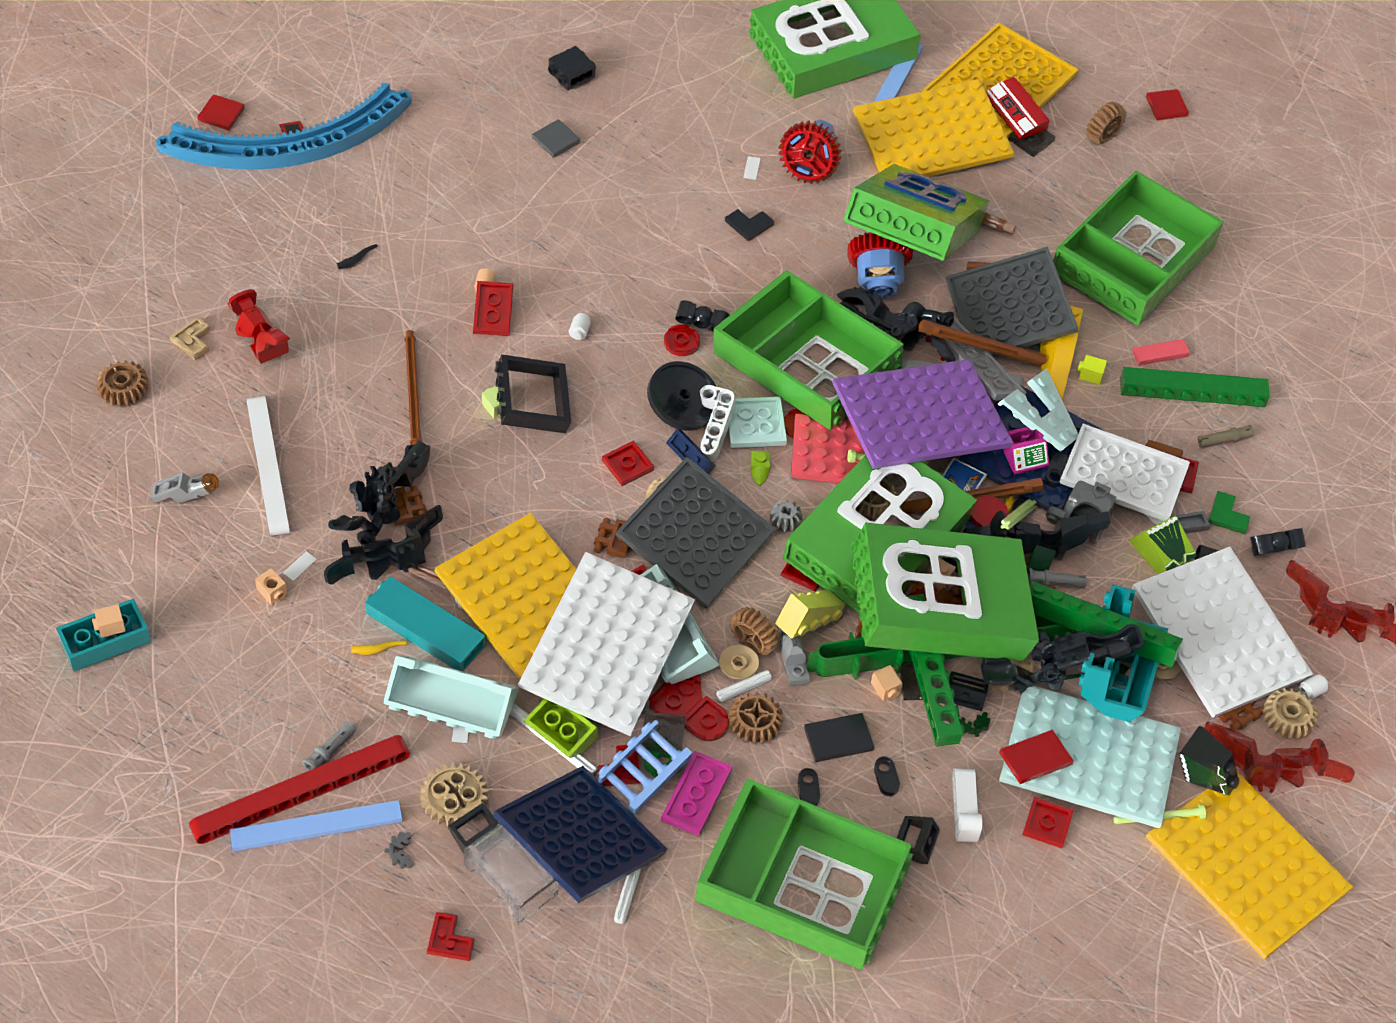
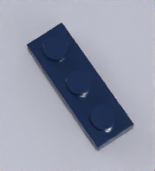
[666,429,716,474]

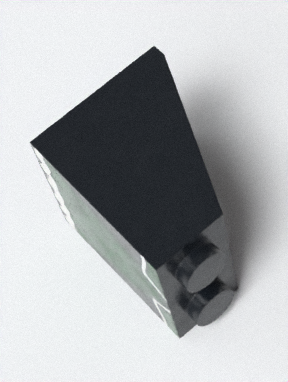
[1179,726,1239,795]

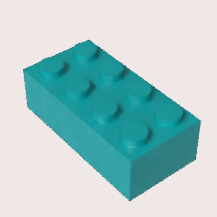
[56,598,151,672]

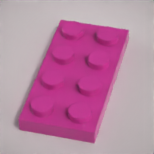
[661,751,732,836]

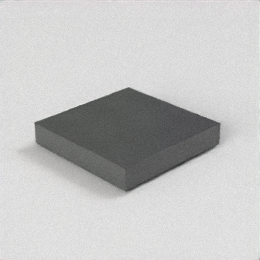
[532,119,580,158]

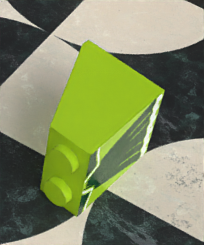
[1129,515,1197,574]

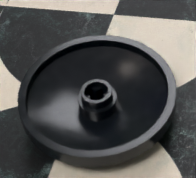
[647,361,716,431]

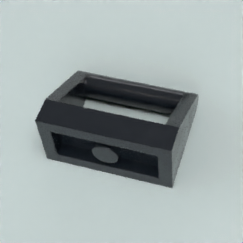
[949,671,989,712]
[448,803,502,858]
[897,816,940,864]

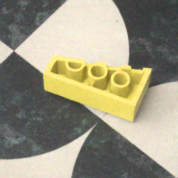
[775,590,845,639]

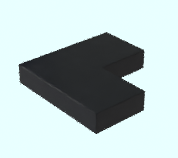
[725,209,774,241]

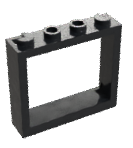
[494,354,571,434]

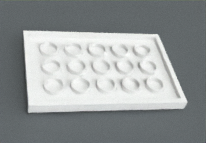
[1060,424,1190,521]

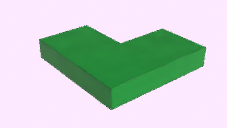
[1208,491,1250,534]

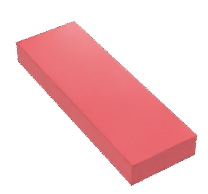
[1132,339,1190,365]

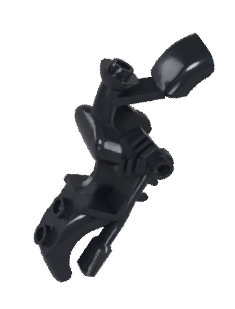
[836,287,956,362]
[328,442,430,545]
[981,624,1143,695]

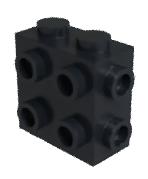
[548,46,596,90]

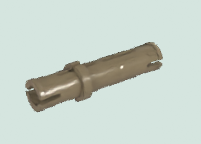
[1198,425,1254,448]

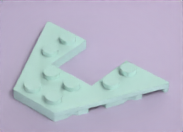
[998,369,1078,451]

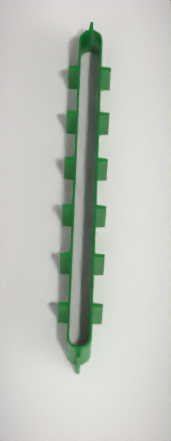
[807,604,1101,680]

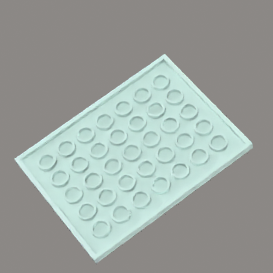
[999,686,1181,828]

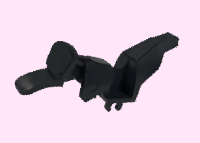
[324,505,443,585]
[965,511,1110,560]

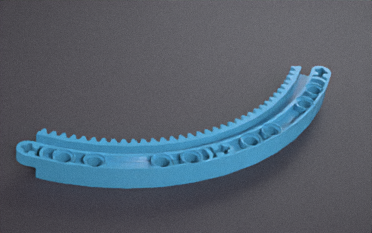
[156,83,411,170]

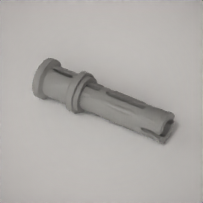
[1027,568,1087,588]
[302,721,355,771]

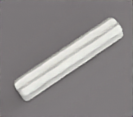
[716,670,772,702]
[614,868,641,924]

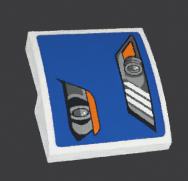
[942,458,987,491]

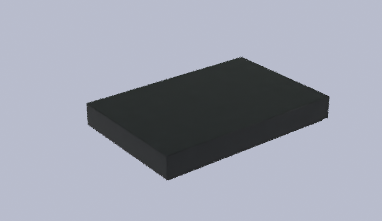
[804,713,874,762]

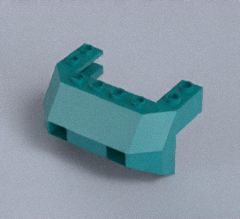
[1079,584,1169,722]

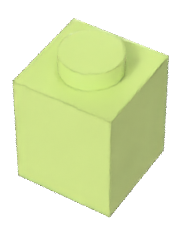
[482,386,500,419]

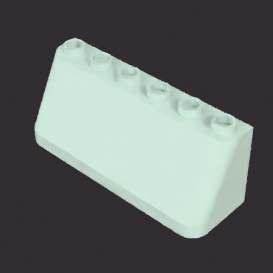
[640,564,720,684]
[383,656,519,739]

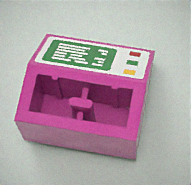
[1003,427,1049,475]

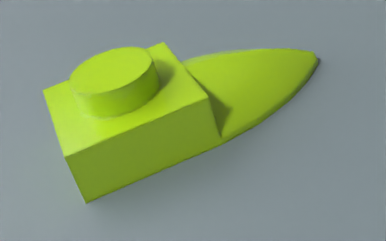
[750,451,770,486]

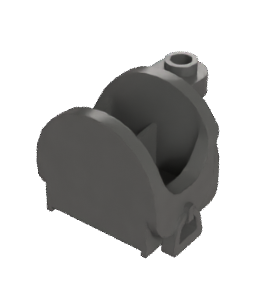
[1046,480,1117,544]

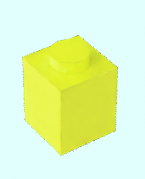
[1077,355,1107,385]

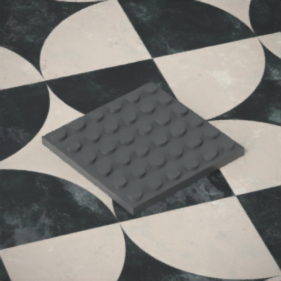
[945,246,1079,357]
[615,457,776,609]

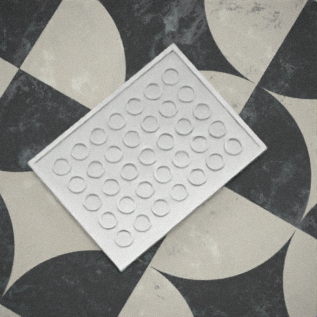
[1131,547,1313,718]
[518,552,695,736]

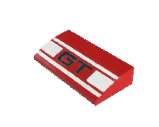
[986,77,1050,140]

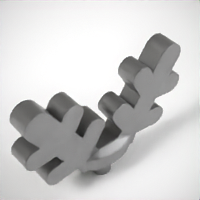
[384,832,413,869]

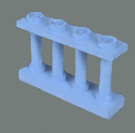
[598,720,692,815]

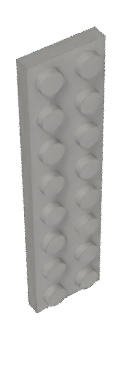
[939,312,1026,401]

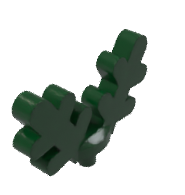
[959,712,991,737]

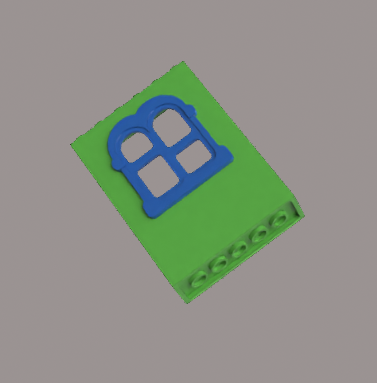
[843,164,990,261]

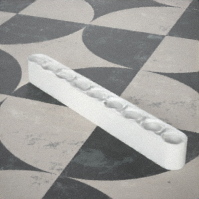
[246,396,290,536]

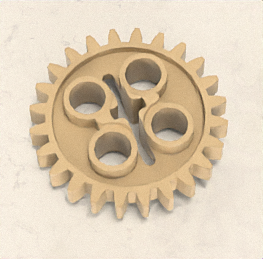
[420,763,488,827]

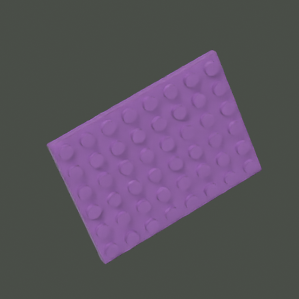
[832,359,1013,469]

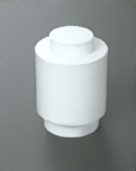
[569,313,591,340]
[1297,674,1328,700]

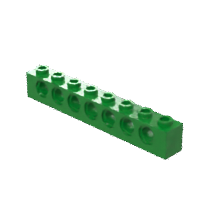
[906,594,965,747]

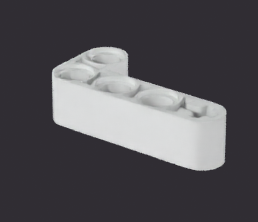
[700,385,736,461]
[952,768,982,842]

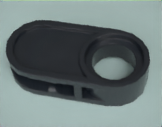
[1044,452,1069,488]
[874,756,900,796]
[798,768,820,806]

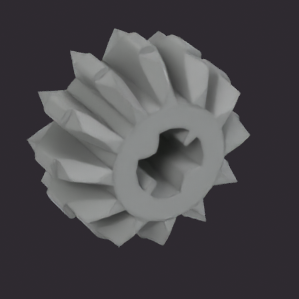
[770,500,803,533]

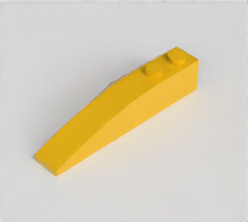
[1039,305,1083,399]

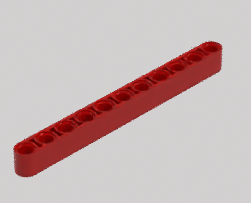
[189,735,411,844]

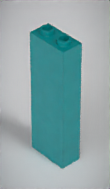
[365,576,486,671]

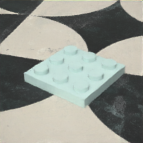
[725,397,787,448]

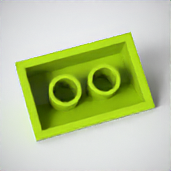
[524,699,599,758]

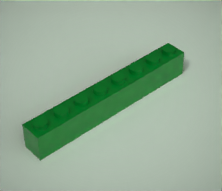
[1120,367,1270,407]
[1030,581,1183,668]

